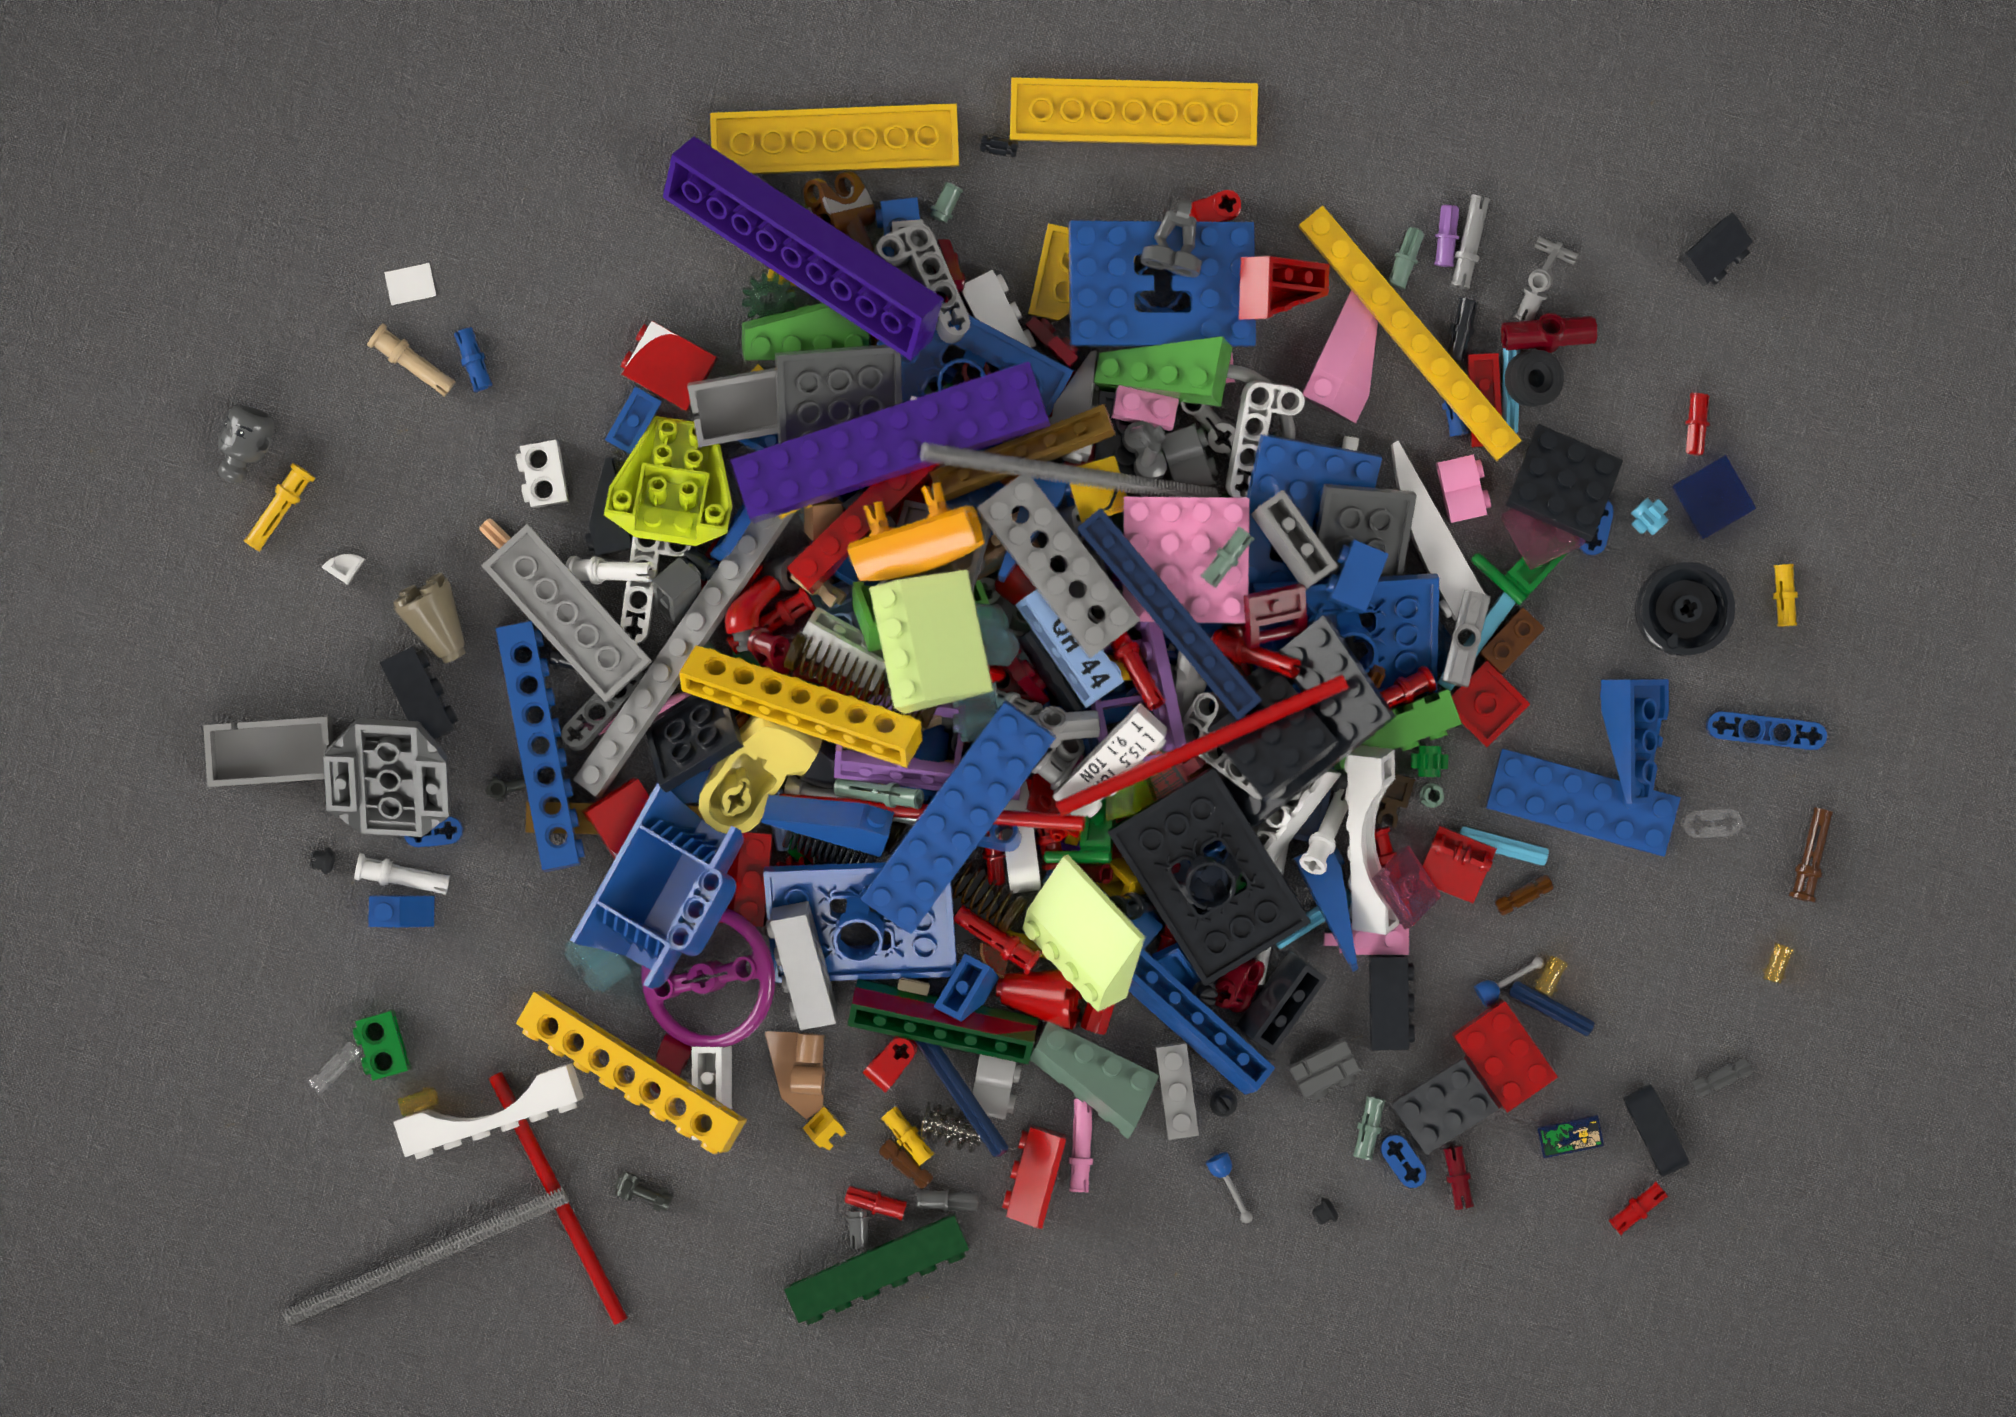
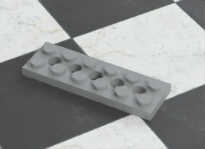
[976,474,1140,659]

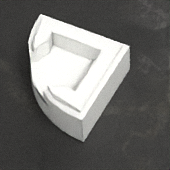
[322,554,365,585]

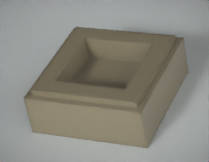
[897,977,930,996]

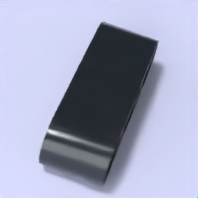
[1623,1084,1690,1178]

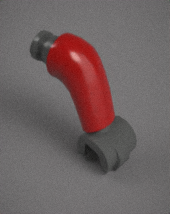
[725,555,801,652]

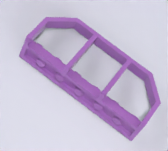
[1091,581,1187,762]
[834,695,1021,800]

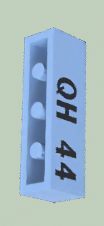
[1016,590,1124,707]

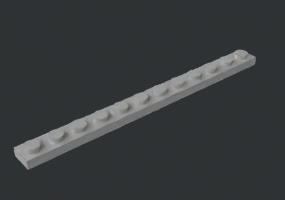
[573,511,796,798]

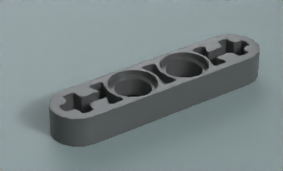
[561,662,652,751]

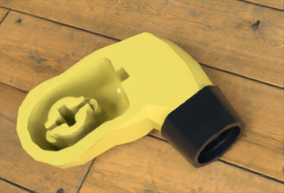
[698,715,847,834]

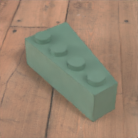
[1030,1022,1159,1139]

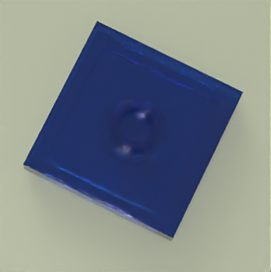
[1671,455,1757,540]

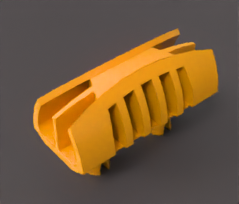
[848,482,985,581]

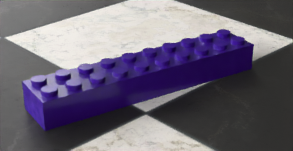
[663,136,944,361]
[731,362,1051,524]

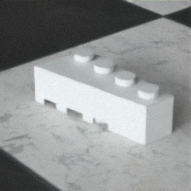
[1249,768,1342,862]

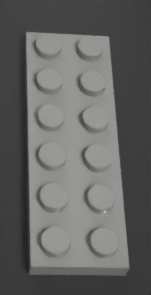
[481,524,652,703]

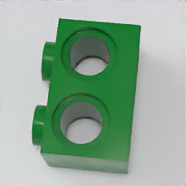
[353,1009,411,1081]

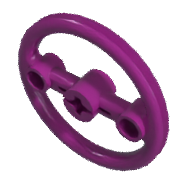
[641,908,775,1048]

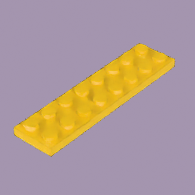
[1010,77,1258,146]
[710,103,959,174]

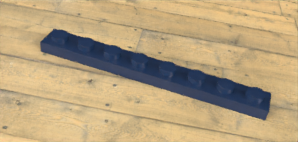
[1077,508,1262,720]

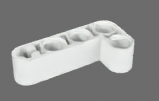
[1226,380,1305,498]
[620,536,691,644]
[1003,781,1041,894]

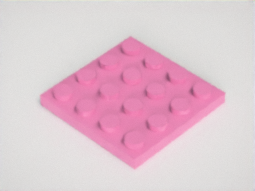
[1123,497,1250,623]

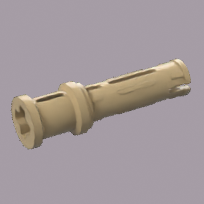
[367,323,456,397]

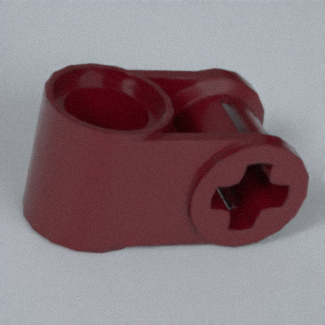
[748,627,801,676]
[1214,958,1265,1013]
[650,1033,692,1094]

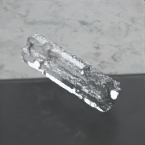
[309,1042,361,1094]

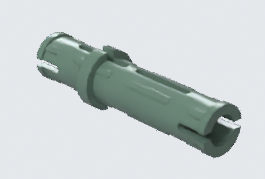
[834,778,924,809]

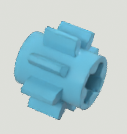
[1631,497,1669,535]

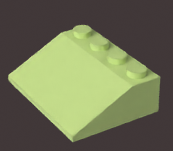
[869,570,994,714]
[1022,855,1145,1012]

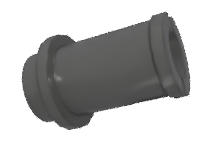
[846,1208,870,1249]

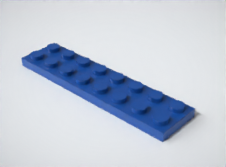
[860,700,1056,935]

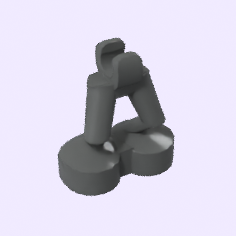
[1140,199,1202,277]
[1122,421,1167,480]

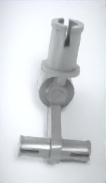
[1515,236,1579,321]

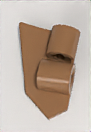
[765,1031,825,1120]

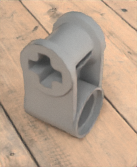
[1031,738,1085,791]

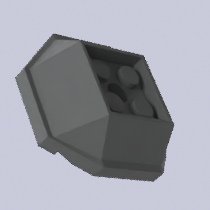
[323,718,451,837]

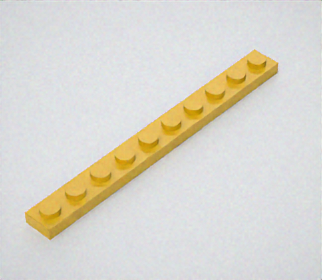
[1299,206,1521,461]

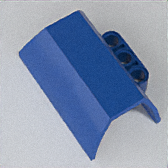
[570,783,744,989]

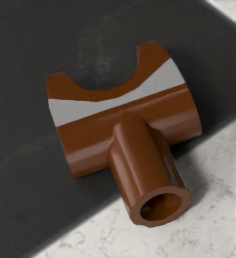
[804,171,876,252]

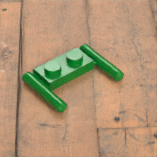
[1471,519,1578,606]
[1044,792,1119,863]

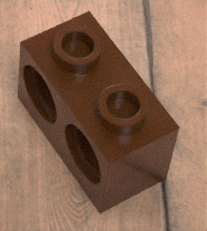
[1479,607,1545,674]

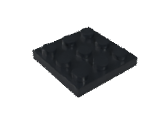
[1505,424,1623,542]
[1207,674,1339,802]
[646,695,744,793]

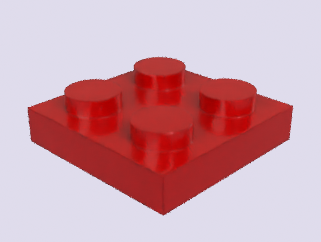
[1451,661,1530,748]

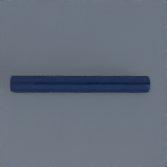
[914,1040,1008,1157]

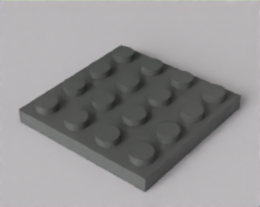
[775,345,902,444]

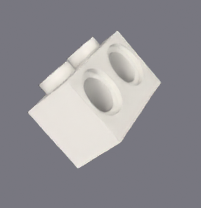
[516,440,570,508]

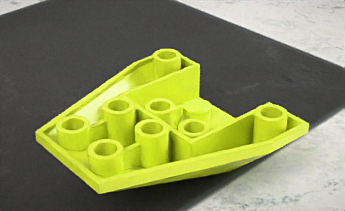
[604,416,732,546]

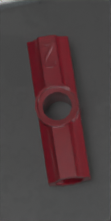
[1501,313,1598,353]

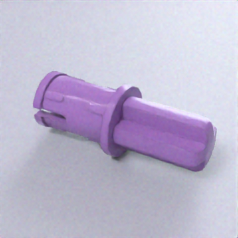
[1434,205,1459,267]

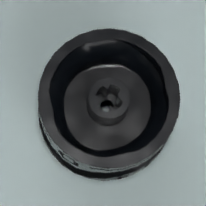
[1635,562,1735,656]

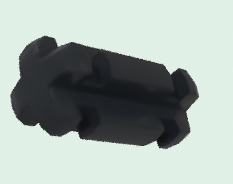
[980,135,1018,158]

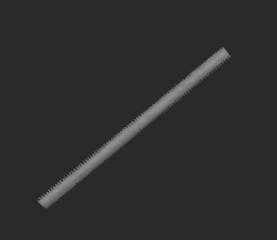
[921,443,1219,498]
[282,1187,570,1326]

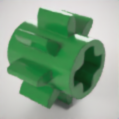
[1411,745,1449,777]

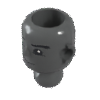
[217,405,275,483]

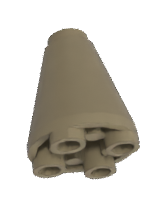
[393,573,466,663]

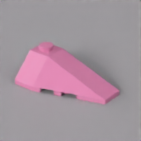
[1302,290,1378,424]

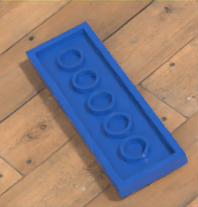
[1485,749,1681,857]

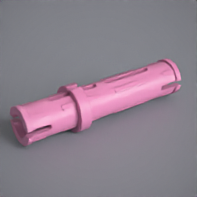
[1069,1099,1093,1193]

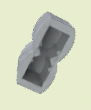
[972,1054,1022,1119]

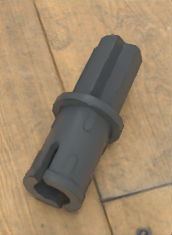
[917,1188,979,1213]

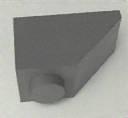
[652,557,701,627]

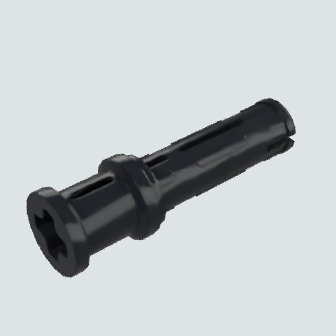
[1109,892,1157,920]

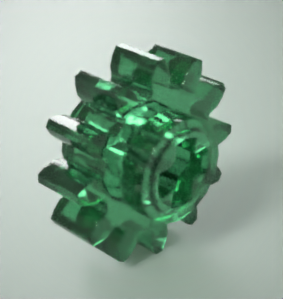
[741,270,796,318]

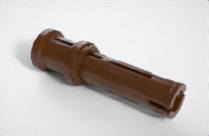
[1788,807,1833,903]

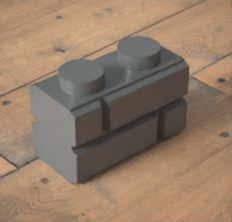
[1288,1037,1361,1101]

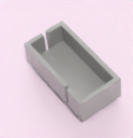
[688,368,778,447]
[203,717,334,787]

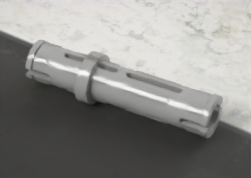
[1450,195,1490,289]

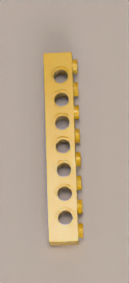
[679,645,922,768]
[516,991,747,1154]

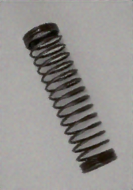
[784,631,938,729]
[884,821,1027,933]

